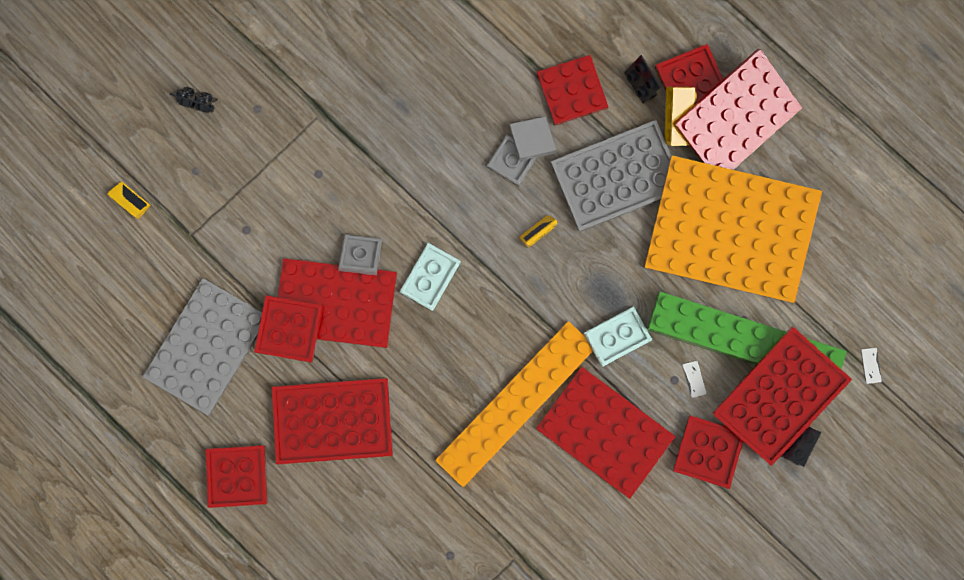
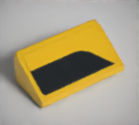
[107,182,151,220]
[519,215,557,248]

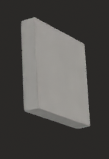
[509,116,556,161]
[487,135,537,187]
[338,234,383,276]

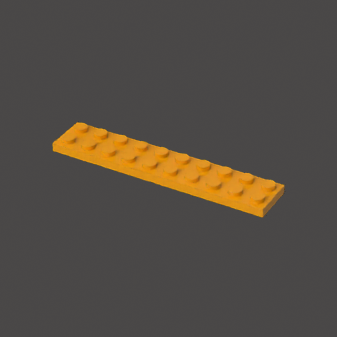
[435,321,593,487]

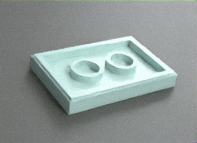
[400,243,461,311]
[583,306,652,367]

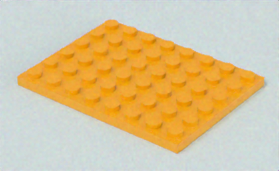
[644,156,822,303]

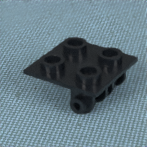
[624,55,661,104]
[170,87,218,113]
[781,427,821,467]

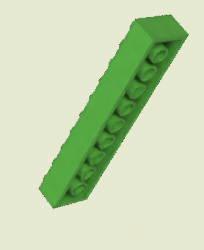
[647,292,847,369]

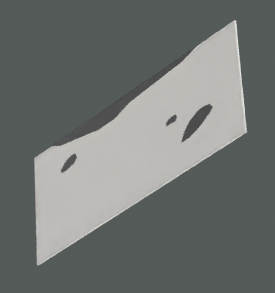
[861,348,882,384]
[683,361,706,398]

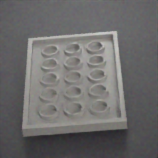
[551,120,671,232]
[143,278,262,416]

